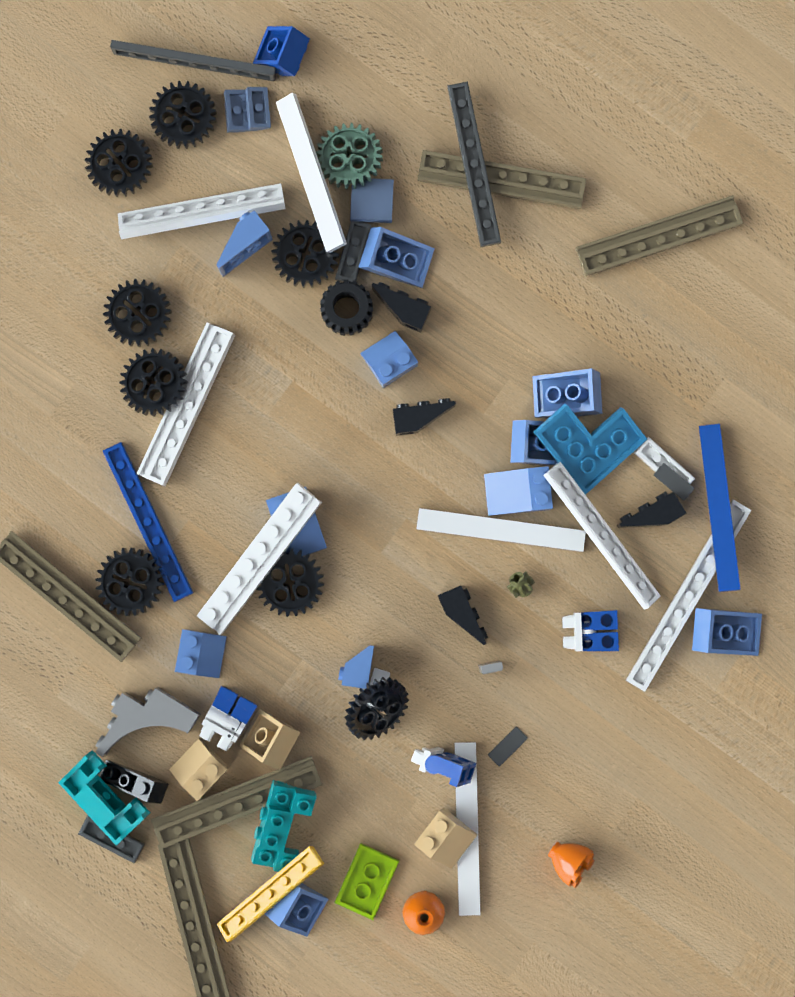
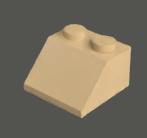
[239,709,300,770]
[169,738,229,801]
[414,808,478,869]

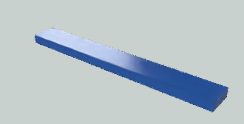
[699,424,741,592]
[103,442,194,602]

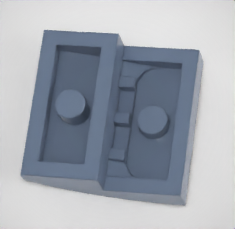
[224,87,271,133]
[350,179,394,223]

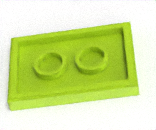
[334,843,399,920]

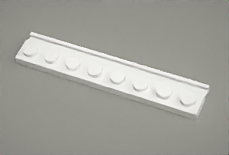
[118,183,286,239]
[137,323,235,486]
[197,483,322,635]

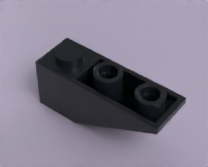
[372,282,431,333]
[393,398,456,436]
[617,491,687,528]
[437,585,488,645]
[100,760,169,804]

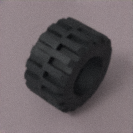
[320,280,373,336]

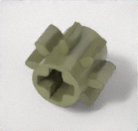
[507,571,535,598]

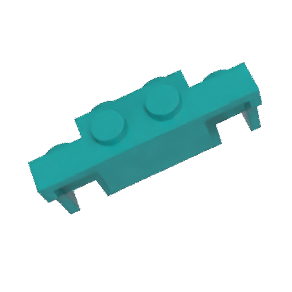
[58,750,151,845]
[251,780,317,872]

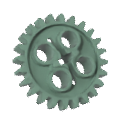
[316,123,383,189]

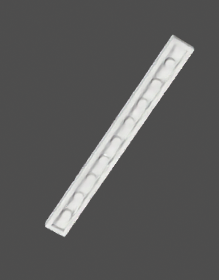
[626,500,751,692]

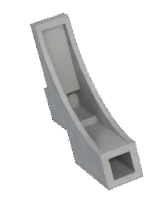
[95,688,201,757]

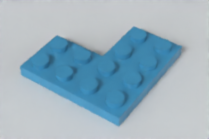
[533,404,647,495]

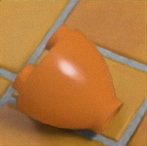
[548,842,595,888]
[402,891,445,935]

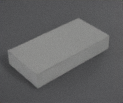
[478,661,503,674]

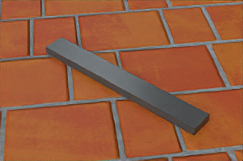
[110,40,276,81]
[447,81,501,248]

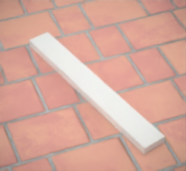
[276,93,347,253]
[544,462,661,610]
[417,508,586,552]
[454,742,480,916]

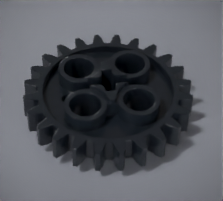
[149,81,217,149]
[85,129,153,197]
[271,220,339,288]
[103,279,172,347]
[119,348,188,417]
[95,548,165,616]
[256,548,324,617]
[344,677,409,740]

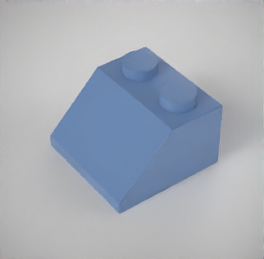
[360,331,418,388]
[175,629,227,678]
[338,645,374,689]
[265,883,329,937]

